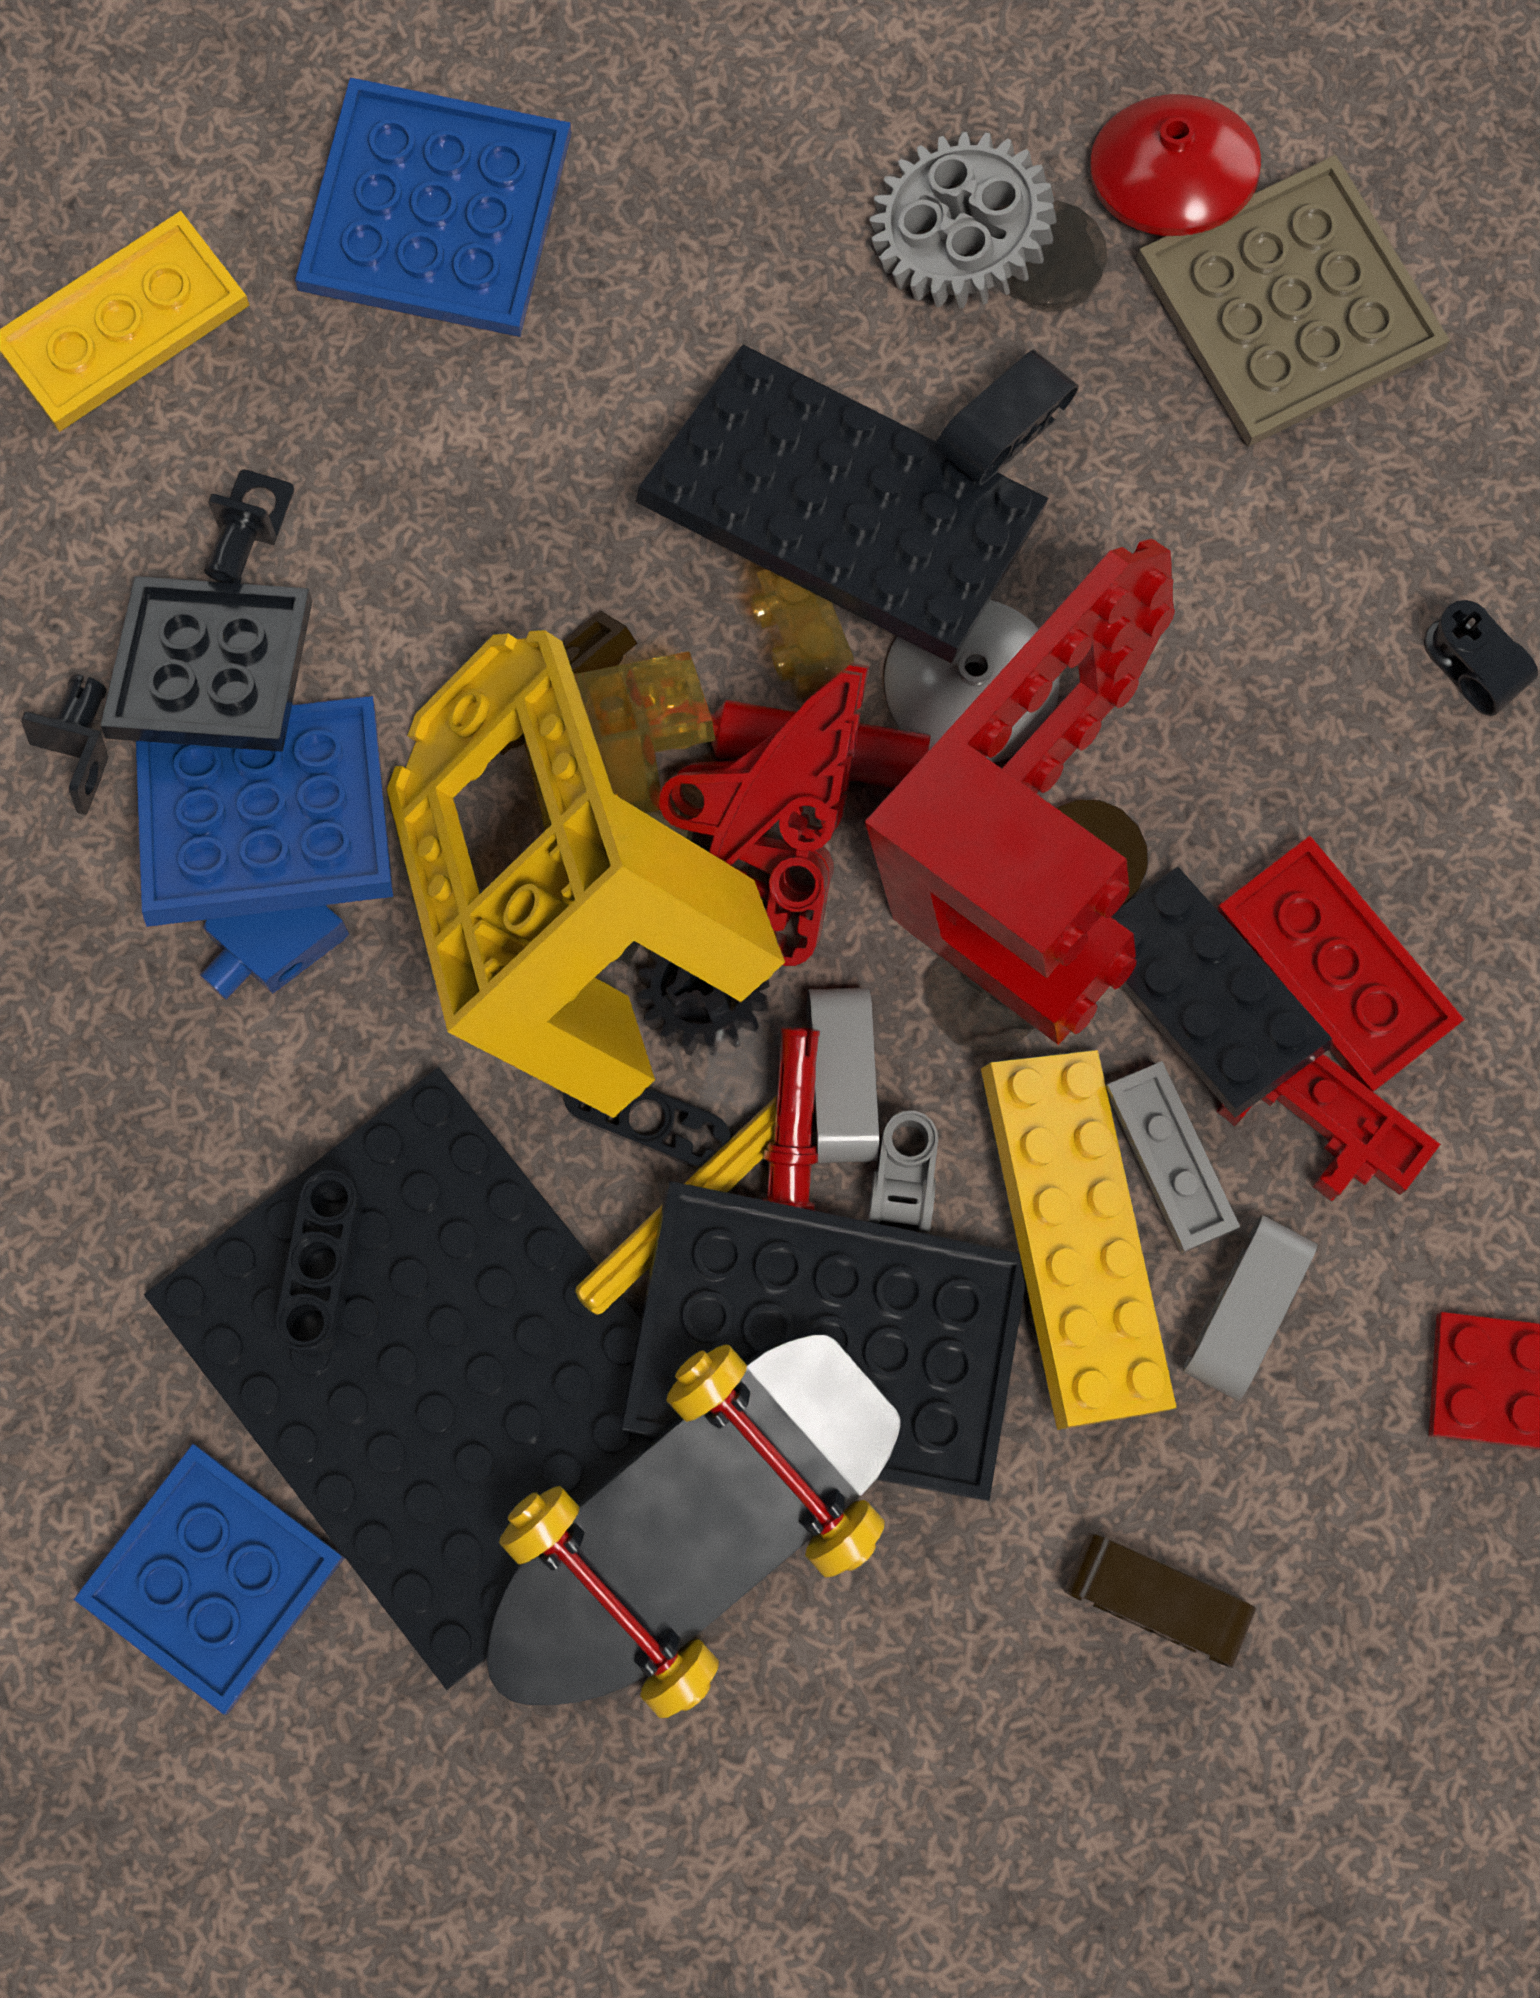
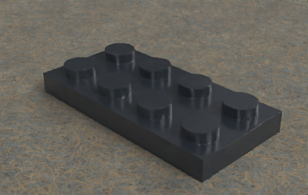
[1111,867,1332,1118]

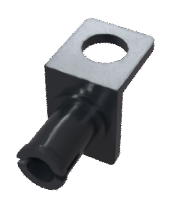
[204,469,295,583]
[21,675,109,815]

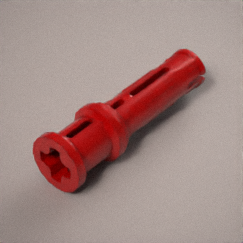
[762,1027,820,1211]

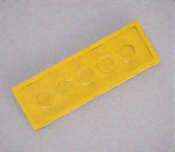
[981,1050,1177,1430]

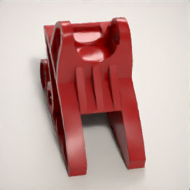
[659,663,869,966]

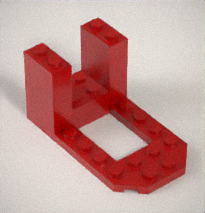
[865,538,1175,1045]

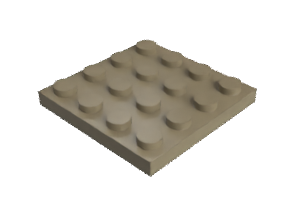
[1136,155,1450,447]

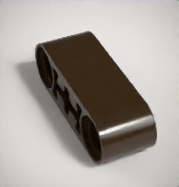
[1064,1533,1257,1668]

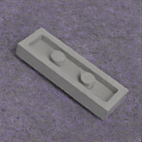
[1106,1061,1240,1254]

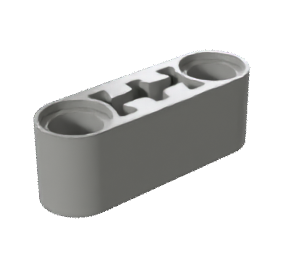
[806,988,879,1163]
[1182,1215,1318,1401]

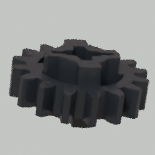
[637,950,770,1056]

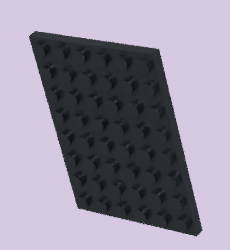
[144,1067,656,1690]

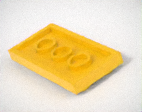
[0,210,250,432]

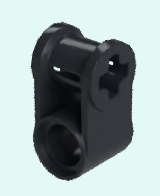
[1424,600,1539,716]

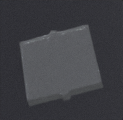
[699,1006,811,1113]

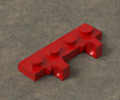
[1216,1054,1441,1202]

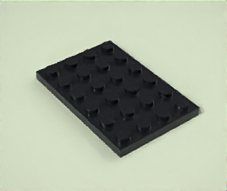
[635,344,1049,664]
[619,1181,1026,1501]

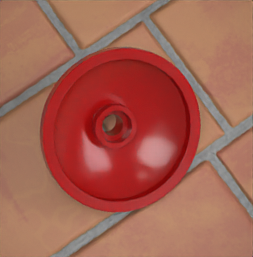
[1090,94,1261,236]

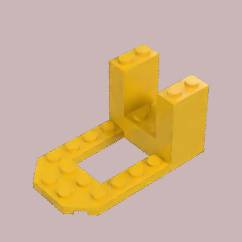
[387,630,785,1118]

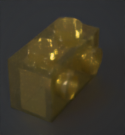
[749,569,854,700]

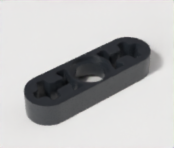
[563,1088,731,1169]

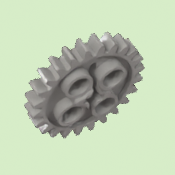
[870,132,1057,309]

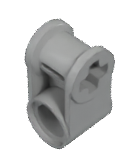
[868,1110,938,1233]

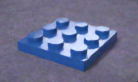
[73,1444,345,1715]

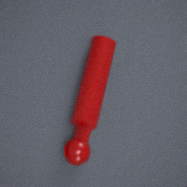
[634,690,931,788]

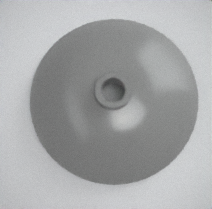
[884,600,1060,764]

